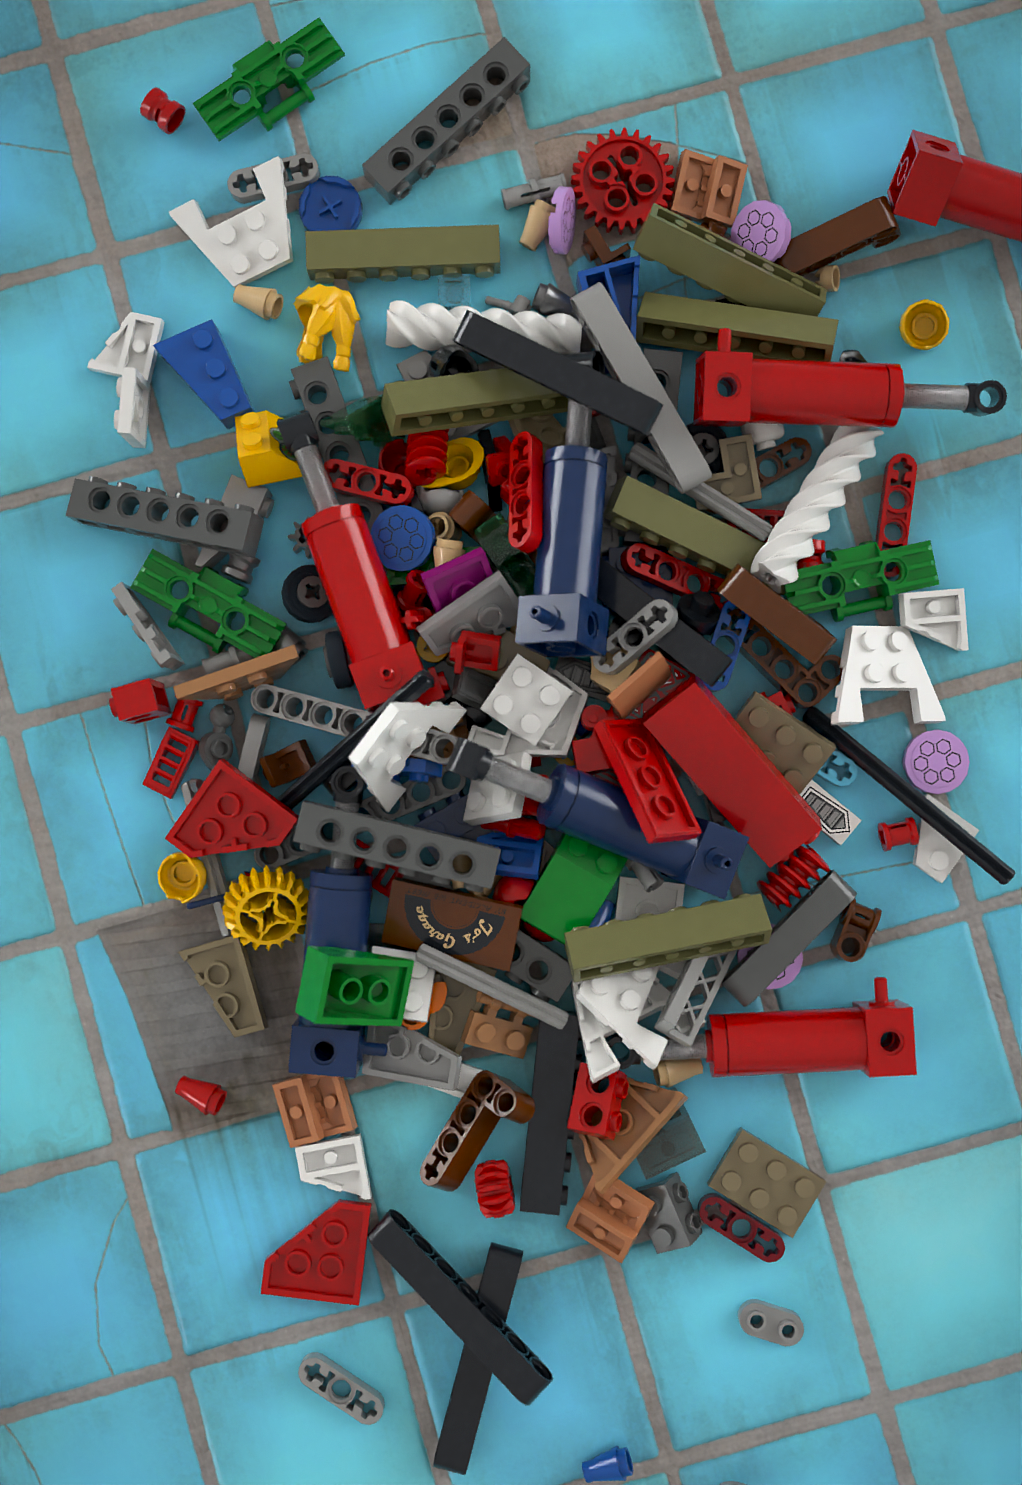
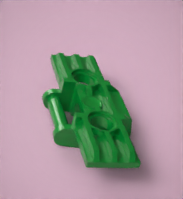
[193,17,345,141]
[783,540,939,622]
[130,549,287,658]

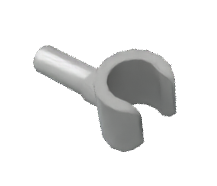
[485,295,531,315]

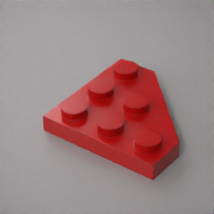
[165,759,299,858]
[261,1199,372,1306]

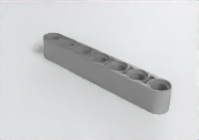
[570,282,712,494]
[250,684,458,765]

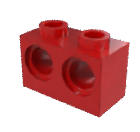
[109,678,172,725]
[567,1062,629,1141]

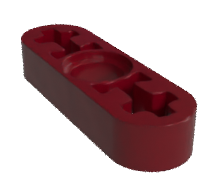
[698,1193,785,1263]

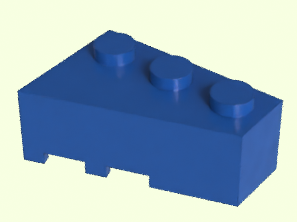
[576,255,640,374]
[153,319,255,429]

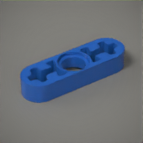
[699,601,751,692]

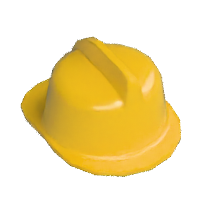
[421,437,485,490]

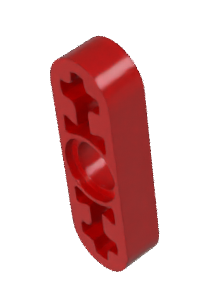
[324,459,414,506]

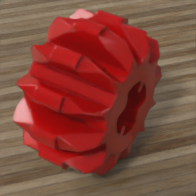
[474,1159,515,1218]

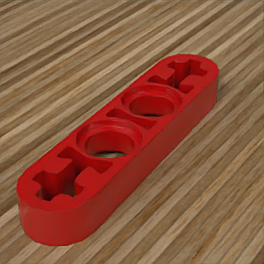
[509,431,543,553]
[875,453,917,579]
[620,543,729,611]

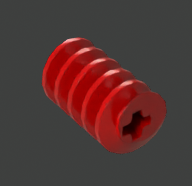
[404,429,449,486]
[756,845,831,913]

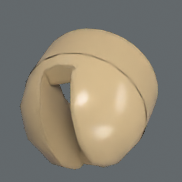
[815,265,840,292]

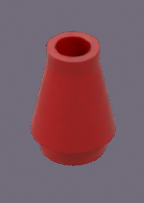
[175,1075,227,1116]

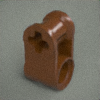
[830,898,882,962]

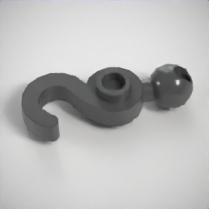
[189,704,235,794]

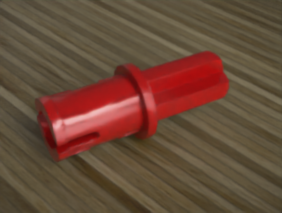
[400,607,435,633]
[480,817,546,840]

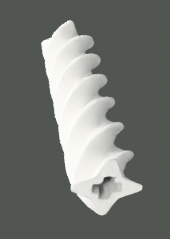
[386,300,582,355]
[750,426,884,593]

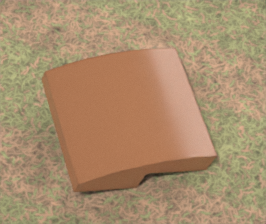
[668,149,748,228]
[606,651,672,719]
[272,1074,358,1148]
[566,1175,655,1264]

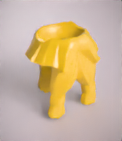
[293,284,361,372]

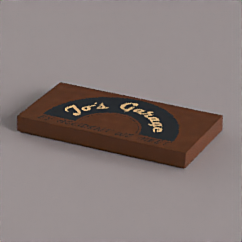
[381,877,524,972]

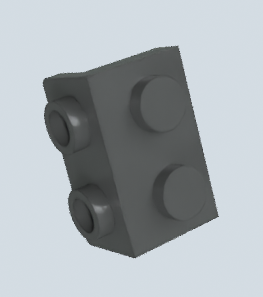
[635,1172,702,1254]

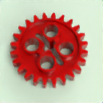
[571,128,675,235]

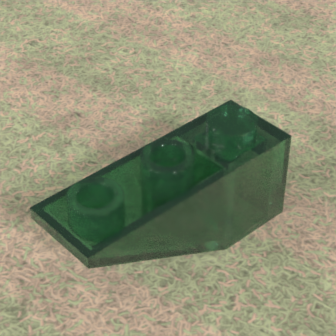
[320,394,405,447]
[473,512,536,599]

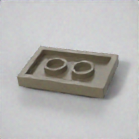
[734,690,836,794]
[707,1127,826,1238]

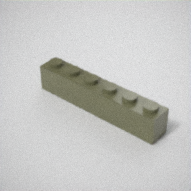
[633,203,827,316]
[305,224,500,284]
[636,292,839,361]
[381,368,569,437]
[603,475,798,596]
[565,893,772,983]

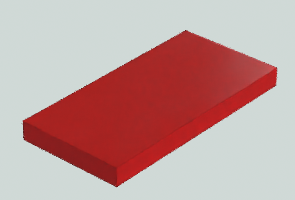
[594,719,702,844]

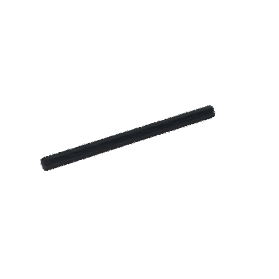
[277,669,435,810]
[802,706,1015,885]

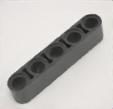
[721,870,857,1007]

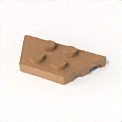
[173,645,299,701]
[578,1077,688,1194]

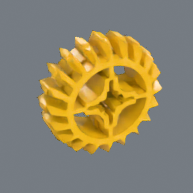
[222,865,309,951]

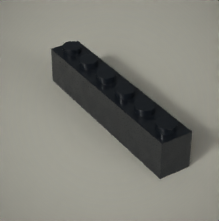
[520,1011,582,1215]

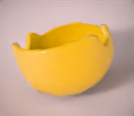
[899,299,950,350]
[157,852,207,903]

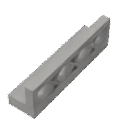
[654,950,737,1048]

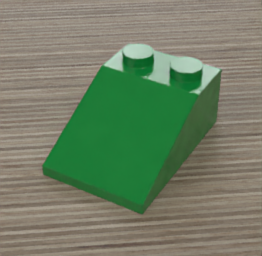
[521,833,627,945]
[295,946,414,1026]

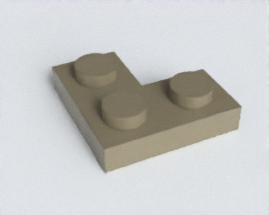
[695,434,762,511]

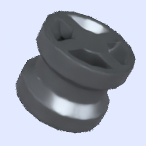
[221,553,261,584]

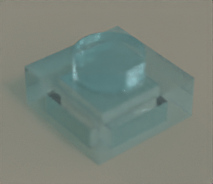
[438,274,471,310]

